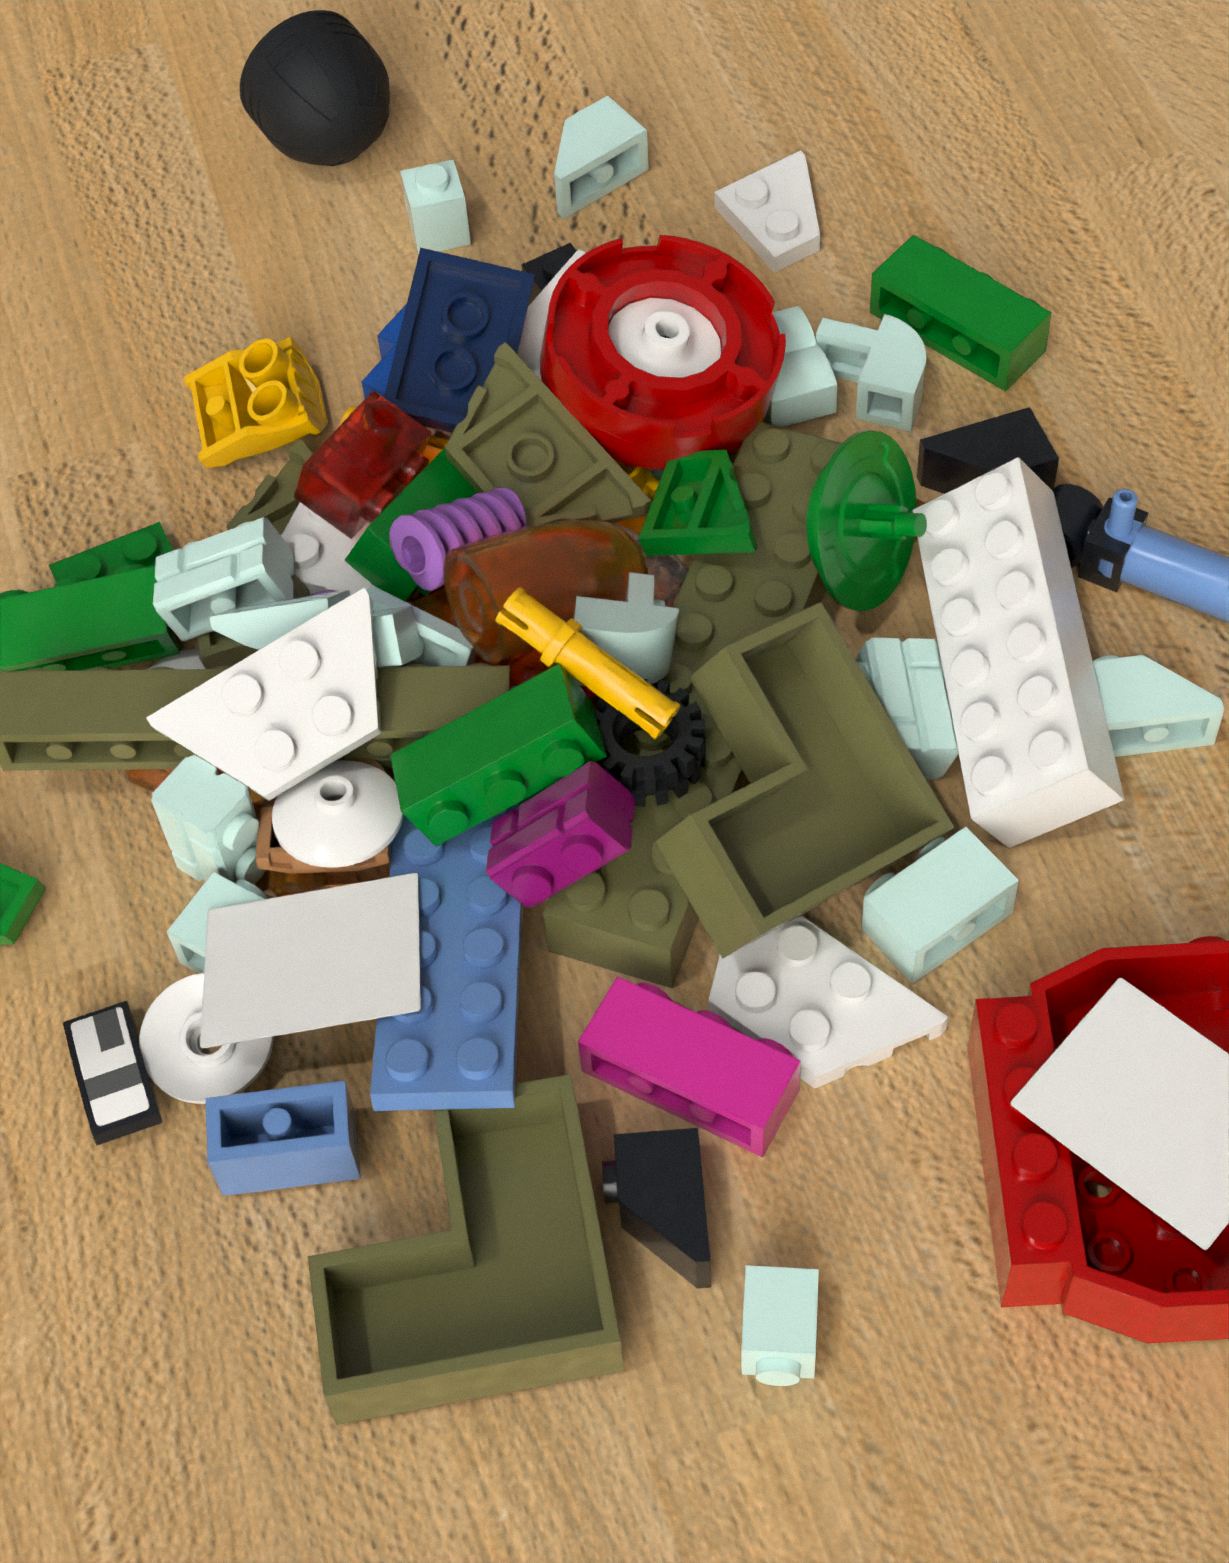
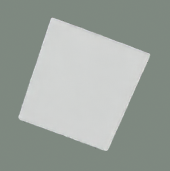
[200,873,421,1049]
[1010,978,1229,1250]

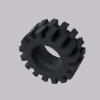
[594,679,706,807]

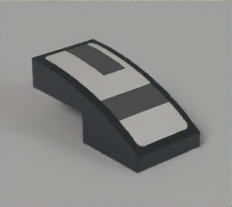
[63,1001,163,1145]

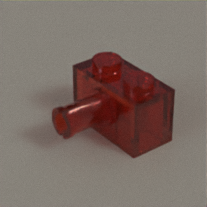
[294,390,432,539]

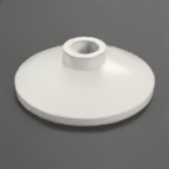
[272,761,404,868]
[139,973,274,1104]

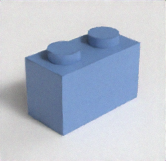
[205,1081,361,1196]

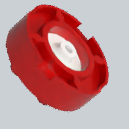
[540,235,786,470]

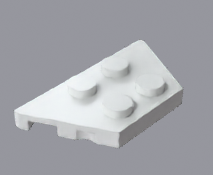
[146,587,382,801]
[708,916,948,1089]

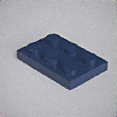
[381,247,535,433]

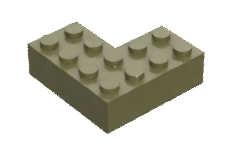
[655,602,954,959]
[308,1074,625,1425]

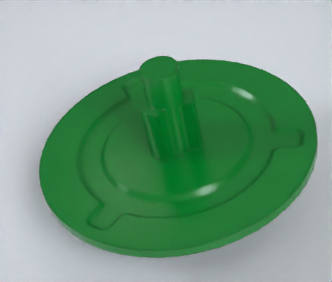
[806,430,927,611]

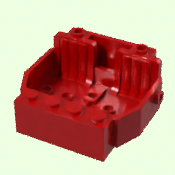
[967,936,1229,1344]

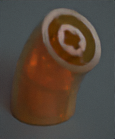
[443,520,648,664]

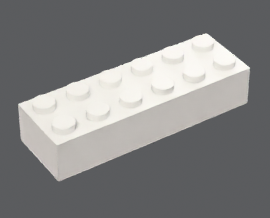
[912,457,1124,848]

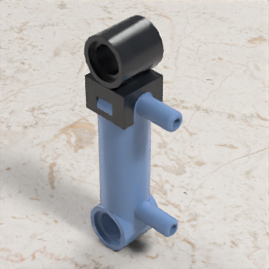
[1052,484,1229,623]

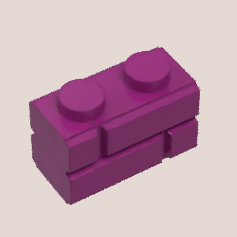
[486,761,635,908]

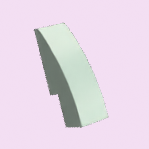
[209,590,422,667]

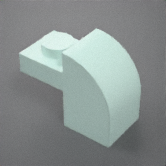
[816,314,926,432]
[569,572,679,686]

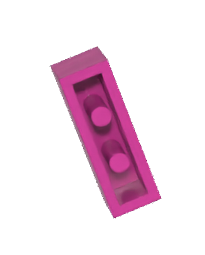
[578,976,801,1157]

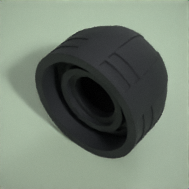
[240,10,390,166]

